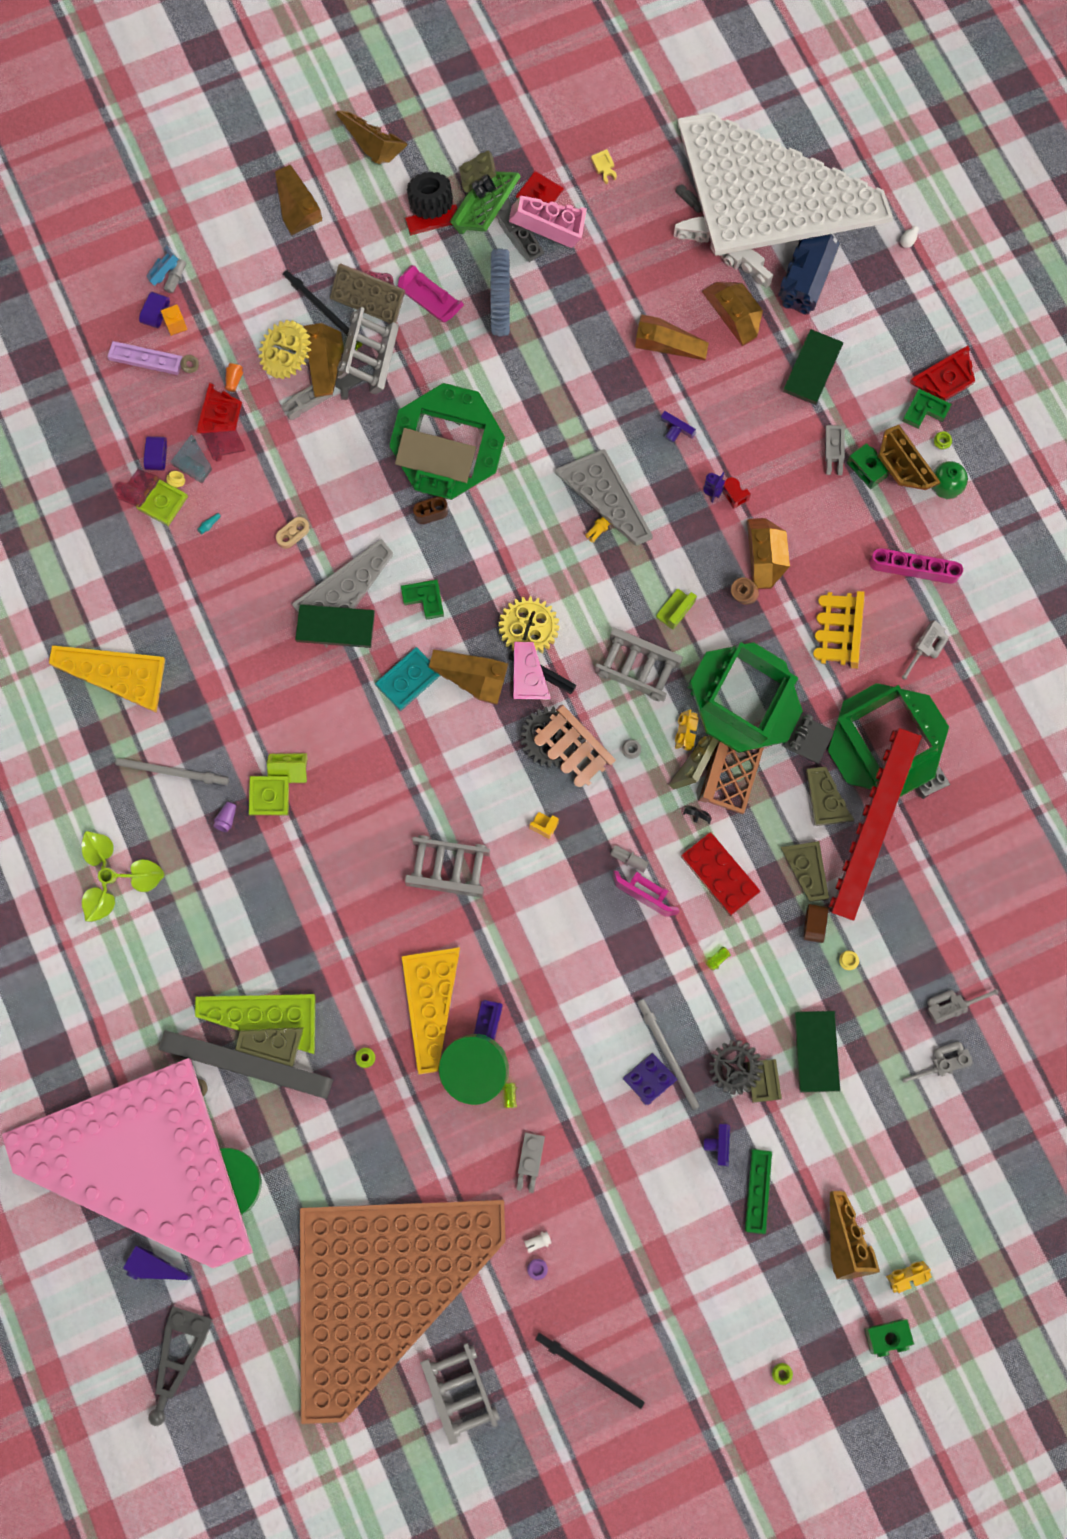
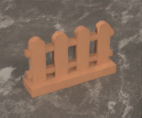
[534,705,616,787]

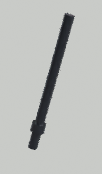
[283,270,360,345]
[535,1333,645,1409]

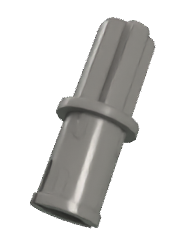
[164,258,186,293]
[611,846,649,873]

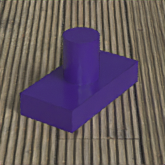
[661,411,697,443]
[704,1124,730,1167]

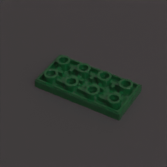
[783,329,844,405]
[295,604,375,648]
[794,1011,840,1093]

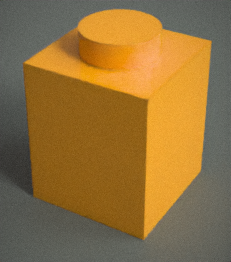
[160,304,188,336]

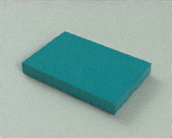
[374,647,440,712]

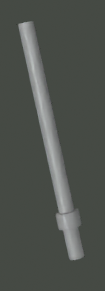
[116,758,229,786]
[637,999,700,1110]

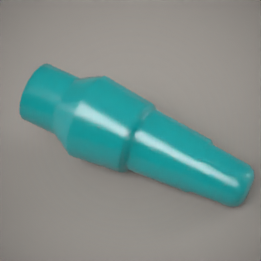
[197,513,221,535]

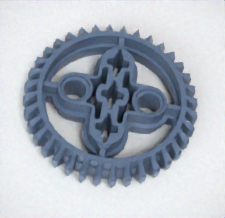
[491,248,510,336]

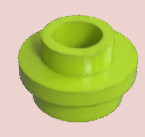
[933,431,952,450]
[355,1048,376,1068]
[772,1363,793,1385]

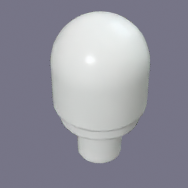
[900,226,919,248]

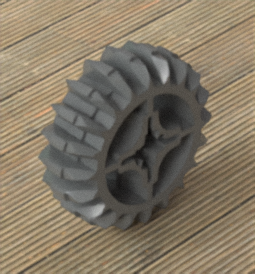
[709,1040,763,1095]

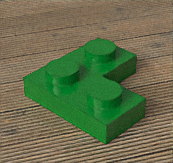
[903,389,952,429]
[401,579,444,620]

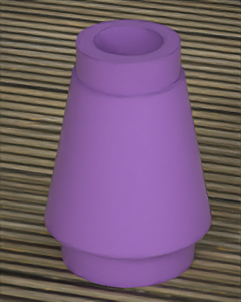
[213,802,237,832]

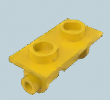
[675,709,699,751]
[886,1261,932,1294]

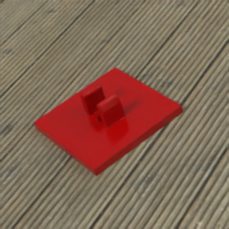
[515,171,564,203]

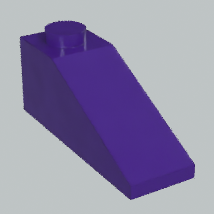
[123,1246,192,1280]

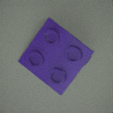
[622,1053,678,1106]

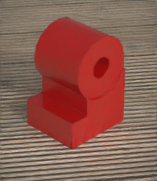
[723,477,751,509]

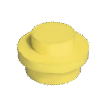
[166,471,185,488]
[839,951,859,971]

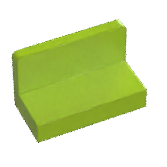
[656,589,697,630]
[267,753,308,783]

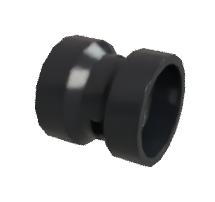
[472,174,496,199]

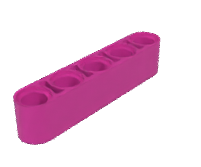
[869,548,963,584]

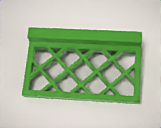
[450,172,521,234]

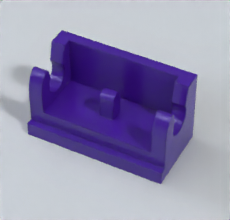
[474,1000,503,1041]

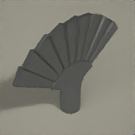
[335,371,364,400]

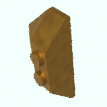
[702,282,763,346]
[878,424,941,490]
[747,518,790,589]

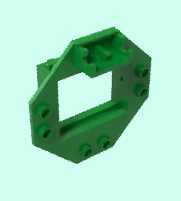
[389,383,506,500]
[687,642,803,753]
[828,683,949,797]

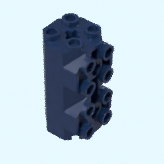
[778,234,840,315]

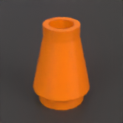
[225,363,244,392]

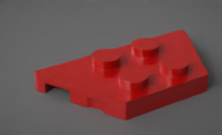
[910,345,975,401]
[196,383,242,433]

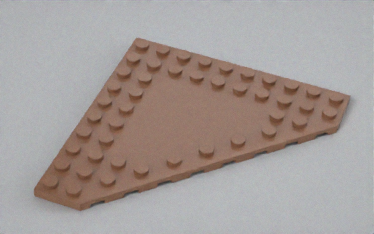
[300,1200,506,1424]

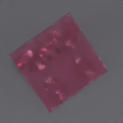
[201,430,246,462]
[114,469,161,508]

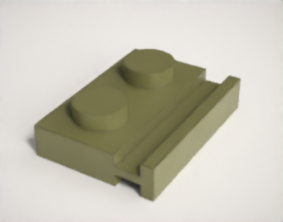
[746,1059,782,1103]

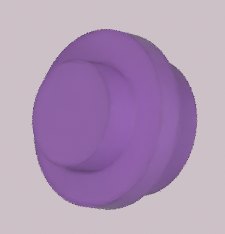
[527,1259,548,1280]

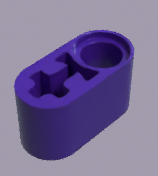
[139,292,170,328]
[144,436,167,471]

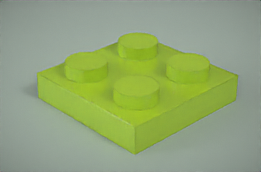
[136,477,188,527]
[249,776,289,816]

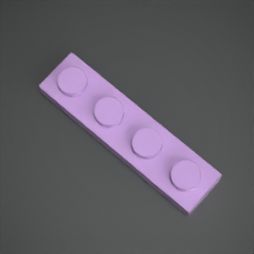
[108,341,183,375]

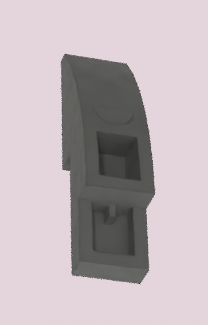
[492,198,545,262]

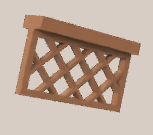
[698,741,764,815]

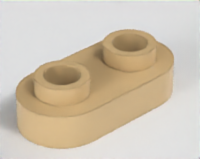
[276,517,310,549]

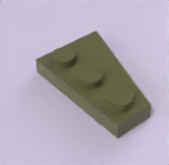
[669,735,718,790]
[806,767,854,826]
[781,841,829,902]
[235,1027,304,1067]

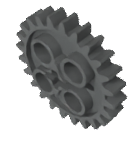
[520,706,582,768]

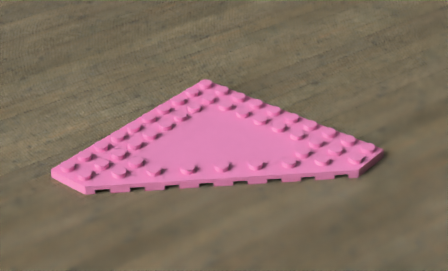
[2,1058,253,1268]

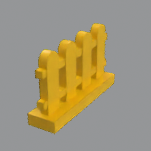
[813,591,865,669]

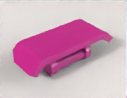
[398,265,464,322]
[613,871,680,917]

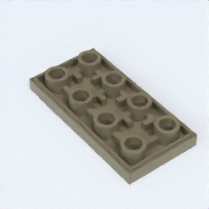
[330,264,406,324]
[395,428,476,483]

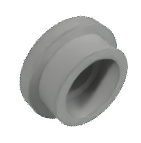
[622,740,641,759]

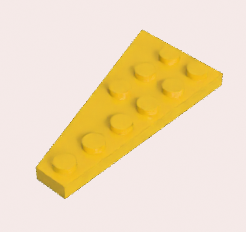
[49,645,165,713]
[402,947,460,1075]

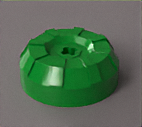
[439,1034,509,1105]
[220,1148,262,1216]

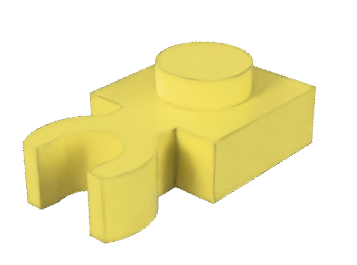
[591,149,617,184]

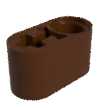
[413,497,448,525]
[803,904,829,943]

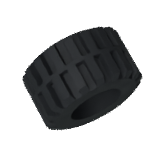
[407,171,453,219]

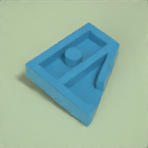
[146,246,179,286]

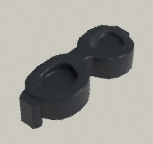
[683,807,712,825]

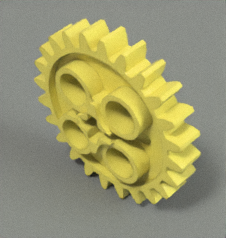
[258,320,311,379]
[498,596,560,654]

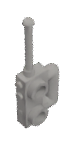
[902,620,948,680]
[927,989,998,1024]
[902,1041,973,1083]

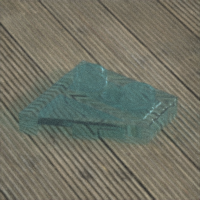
[171,435,212,483]

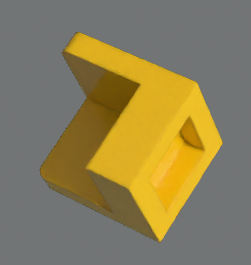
[529,812,559,839]

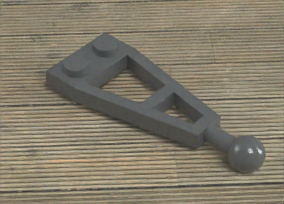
[148,1307,213,1426]

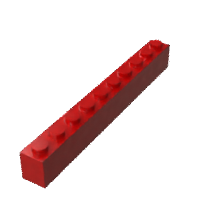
[828,728,922,921]

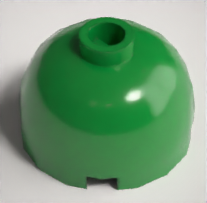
[931,461,968,499]

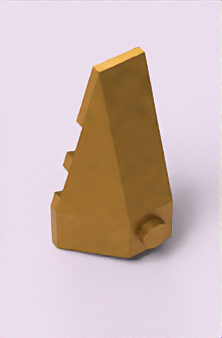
[336,110,407,164]
[275,164,323,236]
[635,314,709,360]
[304,323,344,397]
[429,649,508,705]
[829,1191,880,1279]

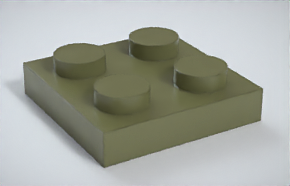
[459,150,497,193]

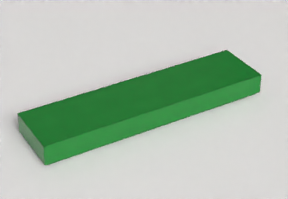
[745,1149,772,1234]

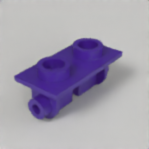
[703,472,725,503]

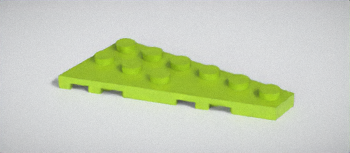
[195,994,316,1055]

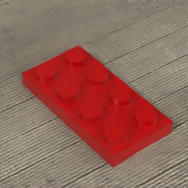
[681,832,761,916]

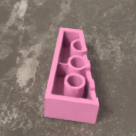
[509,196,587,248]

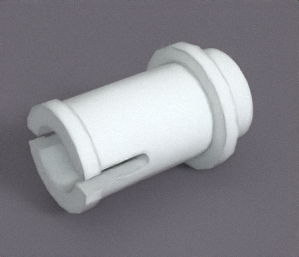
[524,1231,552,1253]

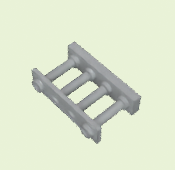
[337,307,399,395]
[595,627,683,702]
[405,835,490,898]
[421,1343,500,1445]

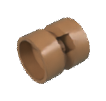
[731,577,759,605]

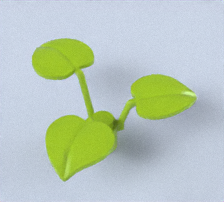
[82,831,165,922]

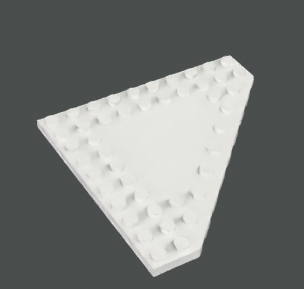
[678,112,893,256]

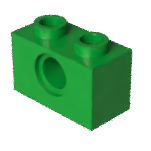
[847,443,889,490]
[864,1318,915,1357]

